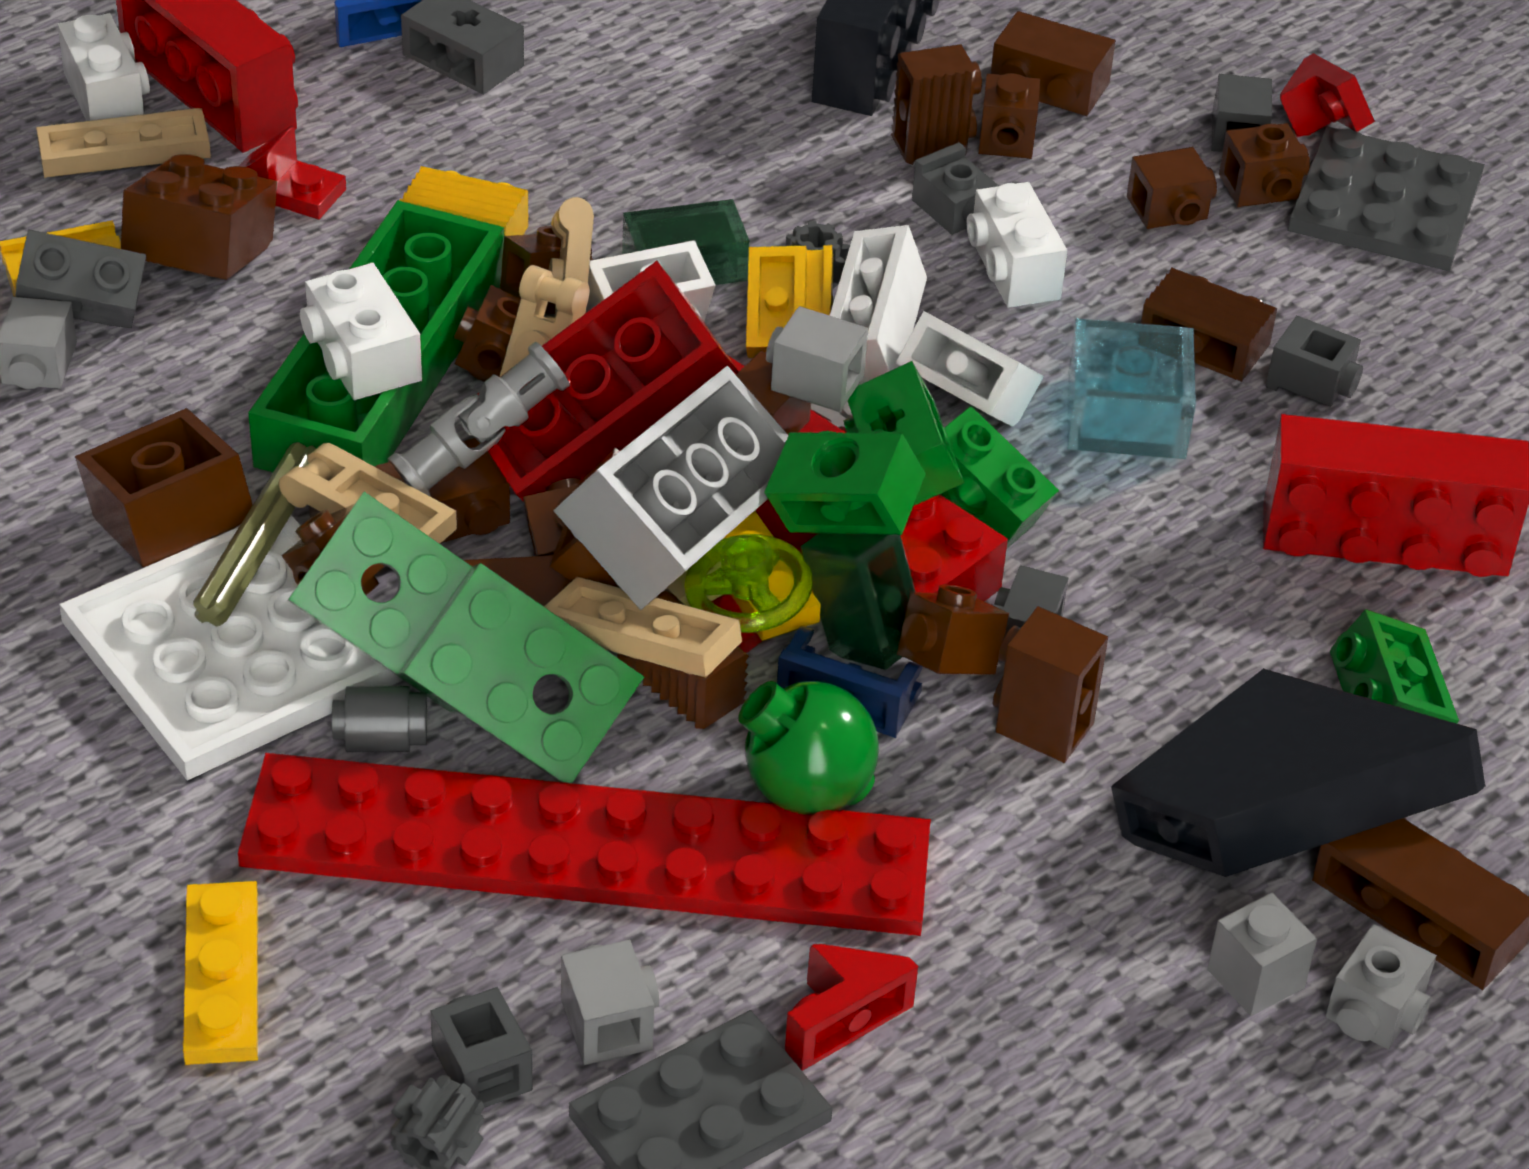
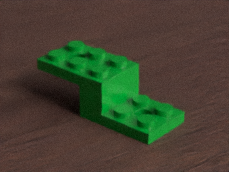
[288,491,644,783]

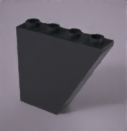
[1111,668,1486,877]

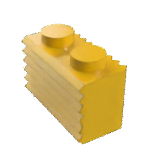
[399,166,529,236]

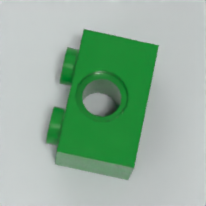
[940,406,1059,548]
[764,431,926,535]

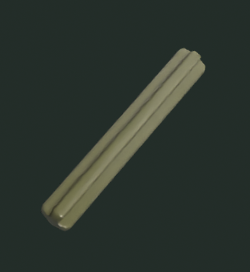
[193,442,316,627]

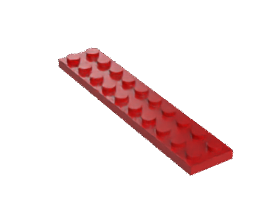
[238,753,931,936]

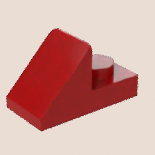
[1280,53,1375,137]
[239,126,346,220]
[785,944,918,1071]

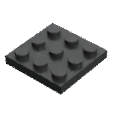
[1288,126,1485,271]

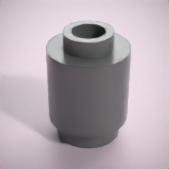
[332,686,427,753]

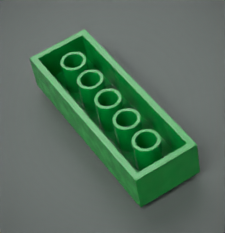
[248,200,504,473]

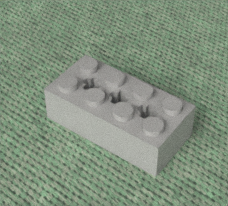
[553,366,788,610]

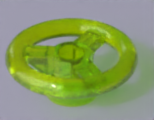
[684,534,813,633]

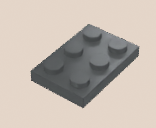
[569,1010,832,1169]

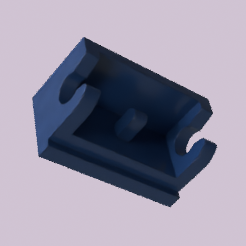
[777,626,922,738]

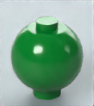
[738,681,879,815]

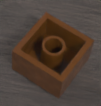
[121,154,277,280]
[75,408,253,568]

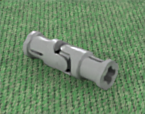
[388,341,570,496]

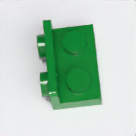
[1330,609,1459,724]

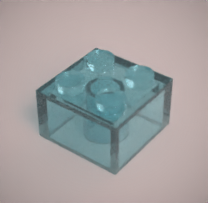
[1067,318,1196,459]

